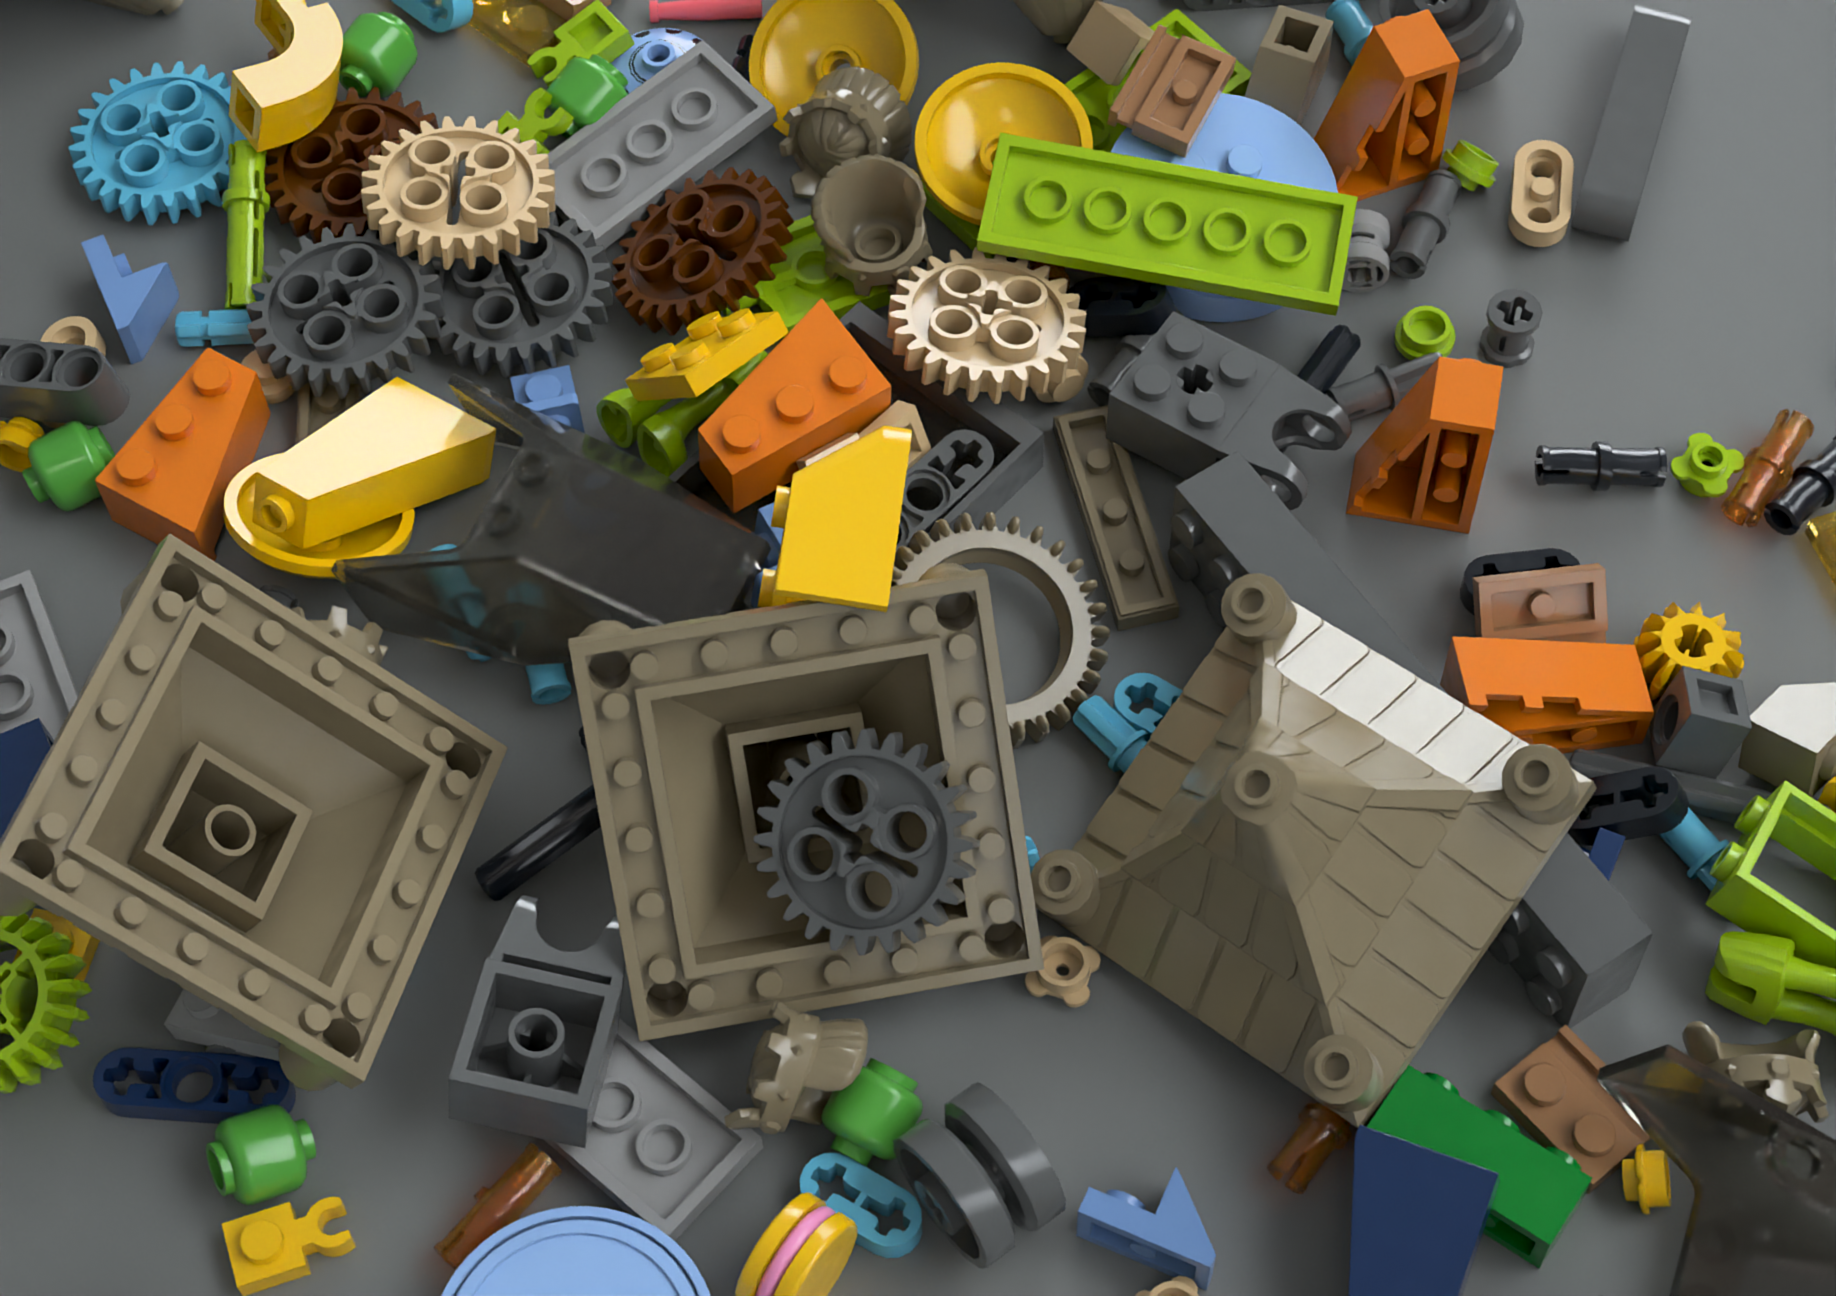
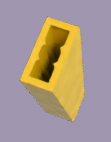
[252,377,496,550]

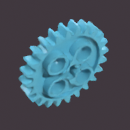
[68,61,247,225]

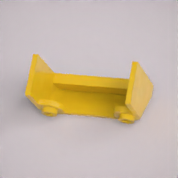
[758,425,912,612]

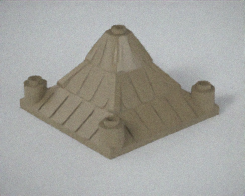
[0,533,508,1091]
[568,563,1044,1042]
[1031,573,1597,1128]

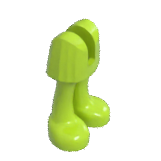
[596,351,768,482]
[1705,931,1836,1036]

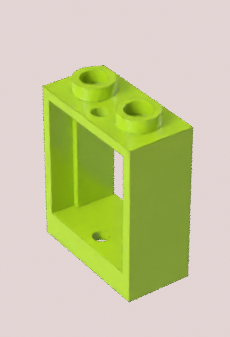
[1705,780,1836,968]

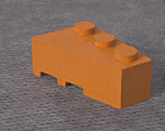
[1314,9,1460,201]
[698,298,891,514]
[94,347,271,562]
[1346,356,1504,534]
[1440,636,1654,754]

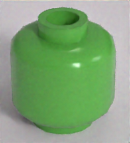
[339,12,417,97]
[546,54,628,139]
[22,421,115,512]
[821,1057,923,1167]
[206,1104,316,1206]

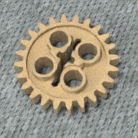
[361,116,556,270]
[887,247,1086,404]

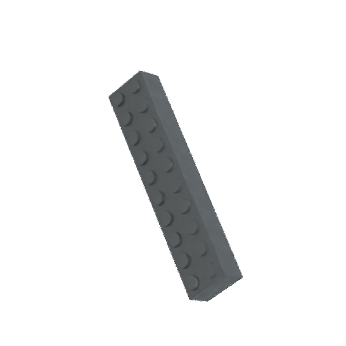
[1168,450,1653,1028]

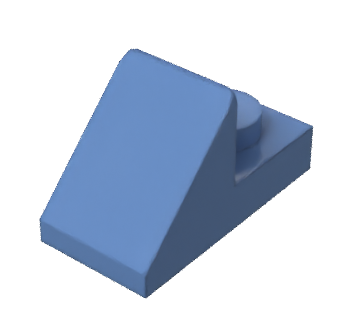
[81,234,179,365]
[1076,1167,1216,1291]

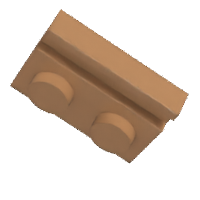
[1107,25,1236,158]
[1472,563,1608,643]
[1491,1024,1665,1194]

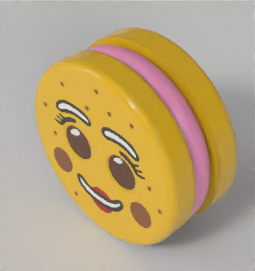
[735,1192,858,1296]

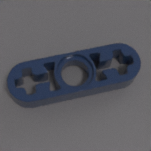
[93,1047,296,1124]

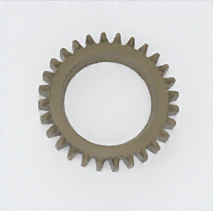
[891,512,1110,749]

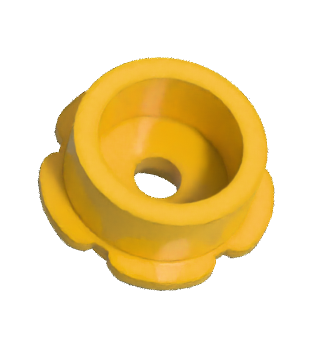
[0,417,45,472]
[1622,1144,1671,1215]

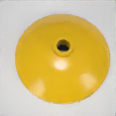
[749,0,919,137]
[914,62,1093,225]
[223,453,415,579]

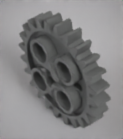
[431,212,615,378]
[246,224,446,399]
[754,728,980,955]

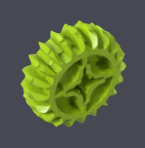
[0,913,93,1094]

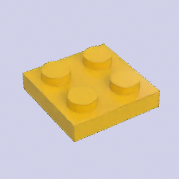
[625,308,789,401]

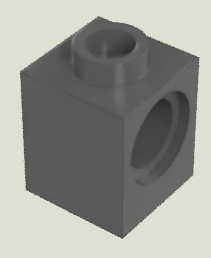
[1649,666,1752,779]

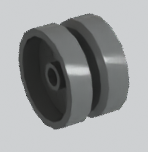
[1379,0,1524,91]
[893,1082,1066,1268]

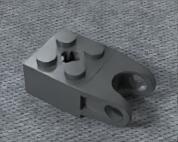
[1106,311,1352,510]
[448,895,626,1148]

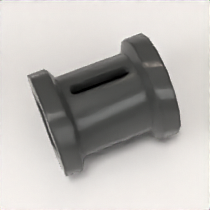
[1479,289,1542,368]

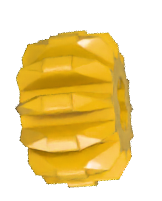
[1633,601,1744,701]

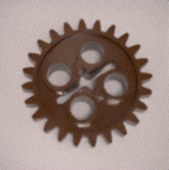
[264,87,439,244]
[611,167,794,336]

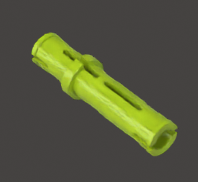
[222,140,270,310]

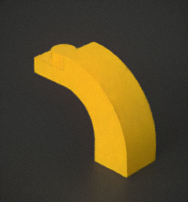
[228,0,343,153]

